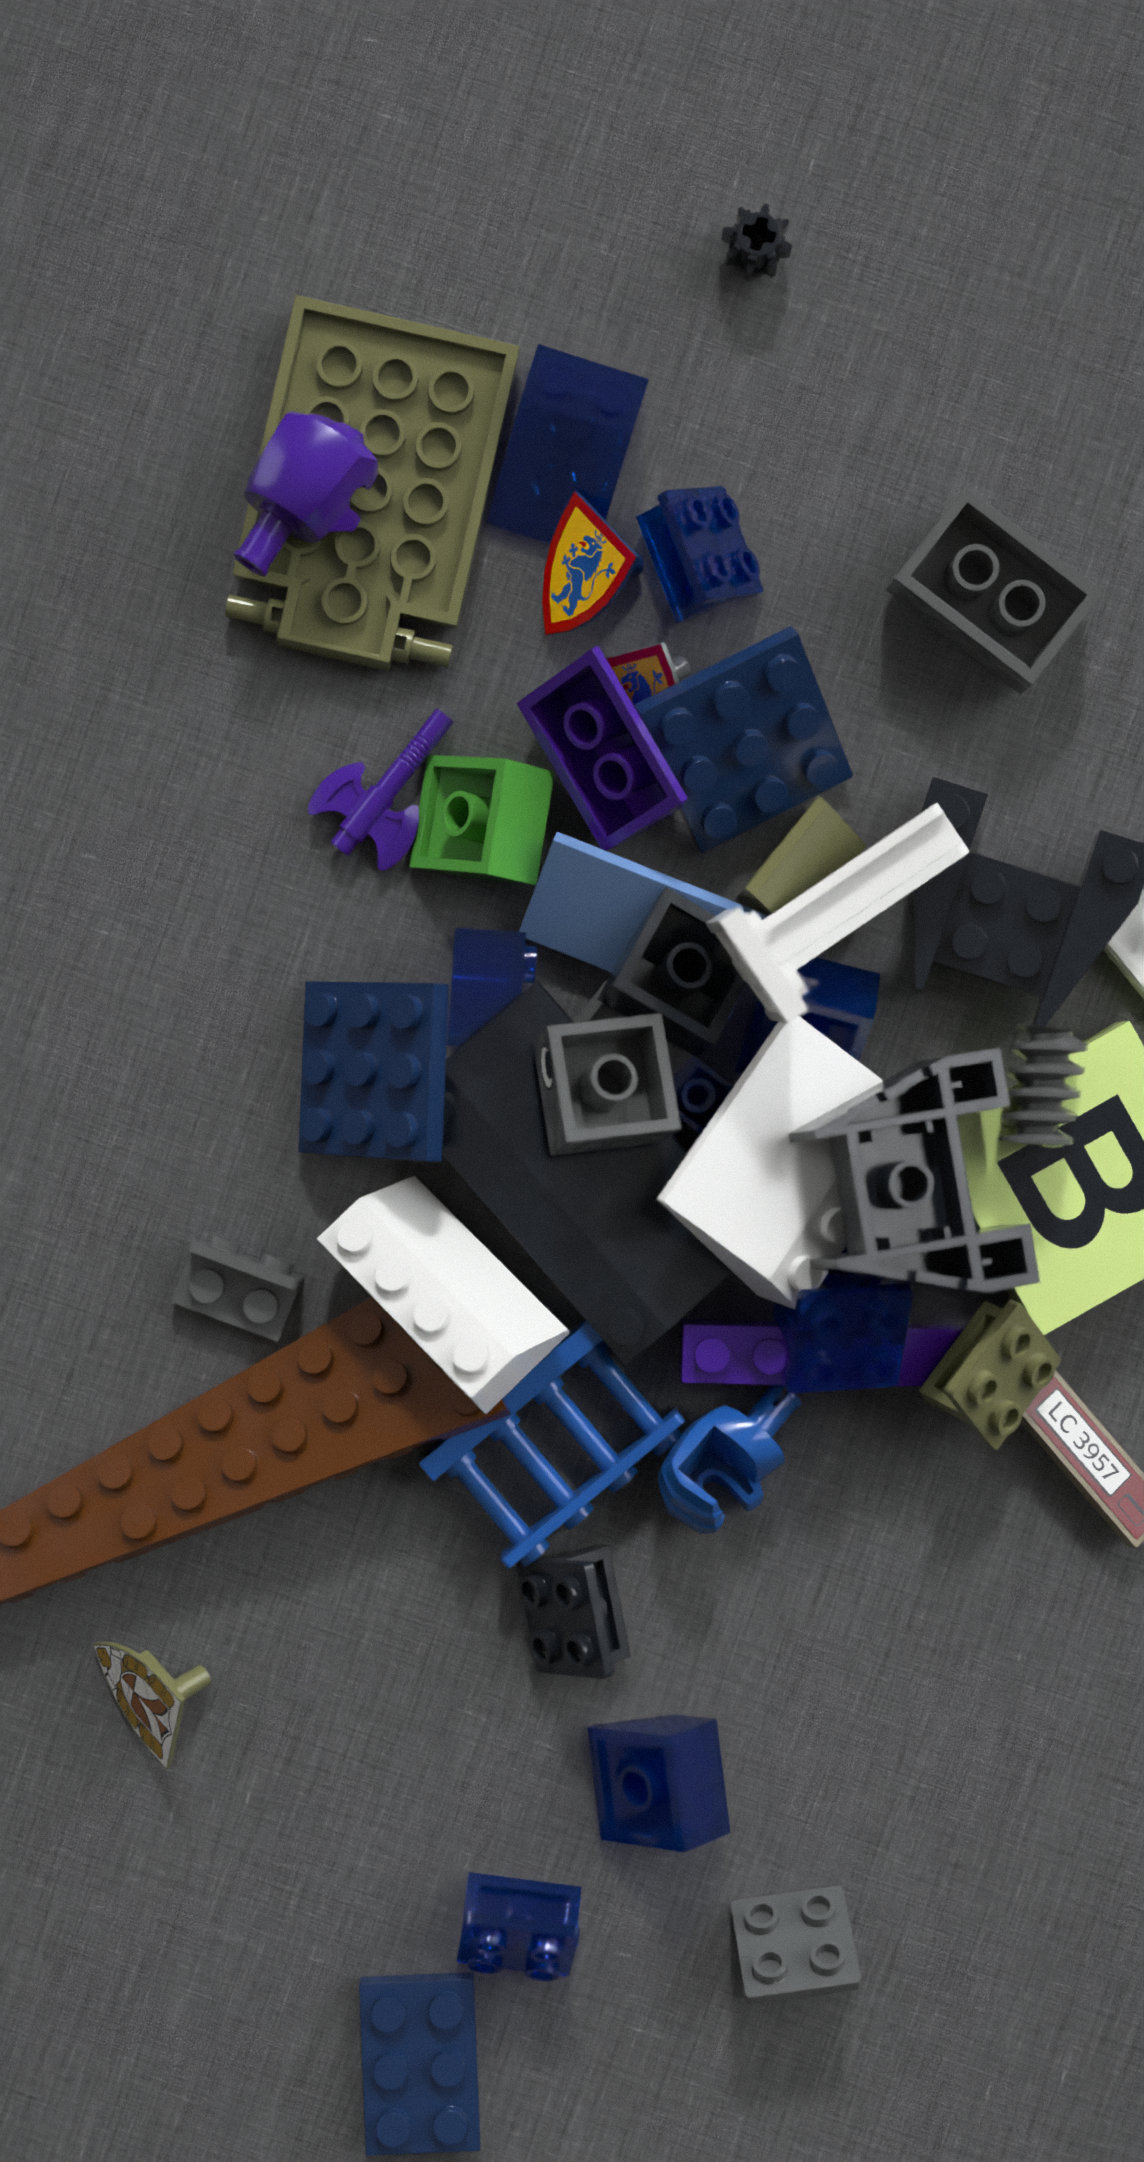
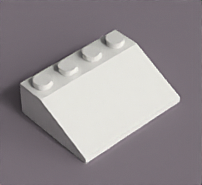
[657,1016,883,1312]

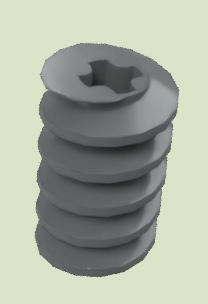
[997,1024,1088,1148]

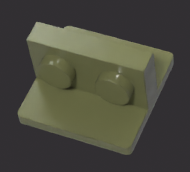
[919,1300,1060,1450]

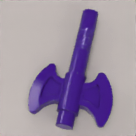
[307,708,454,871]

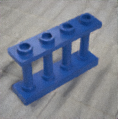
[419,1319,685,1569]

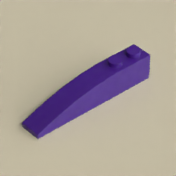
[678,1318,966,1386]

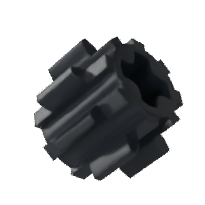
[721,203,793,281]

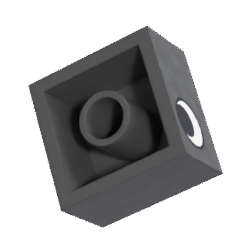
[533,1013,681,1156]

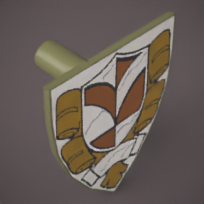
[93,1642,211,1769]

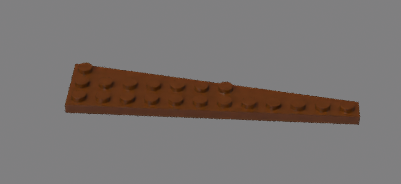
[0,1297,511,1605]

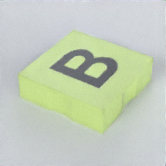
[956,1021,1144,1335]

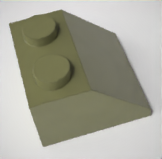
[737,796,867,915]

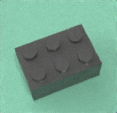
[886,486,1103,695]

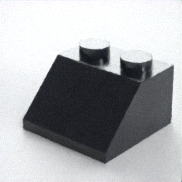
[597,887,747,1057]

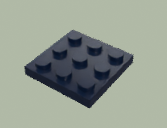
[634,626,854,853]
[298,981,449,1161]

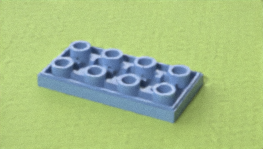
[518,832,769,1019]

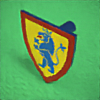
[542,491,644,635]

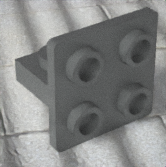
[731,1886,862,2004]

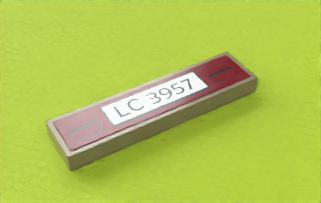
[1021,1370,1144,1548]

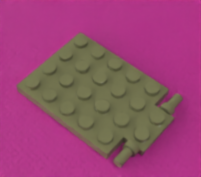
[225,295,520,671]

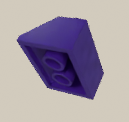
[516,646,688,851]

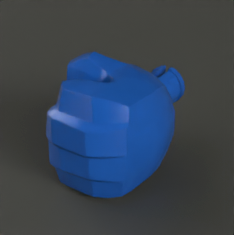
[658,1385,802,1534]

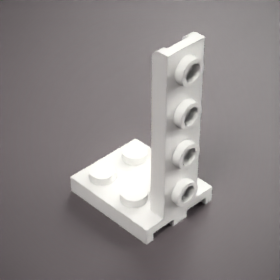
[706,803,970,1023]

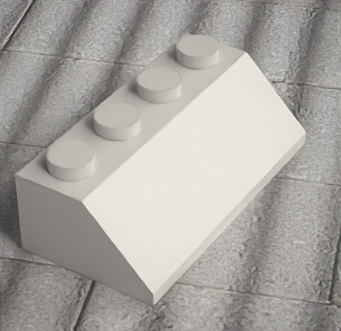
[317,1176,570,1414]

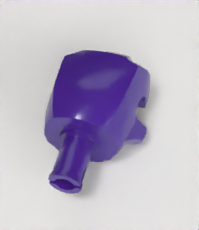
[233,411,378,577]

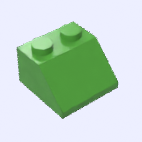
[409,755,555,885]

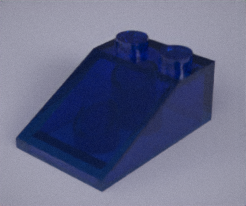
[487,344,649,544]

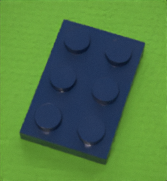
[359,1972,481,2156]

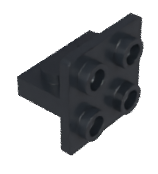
[516,1544,631,1679]

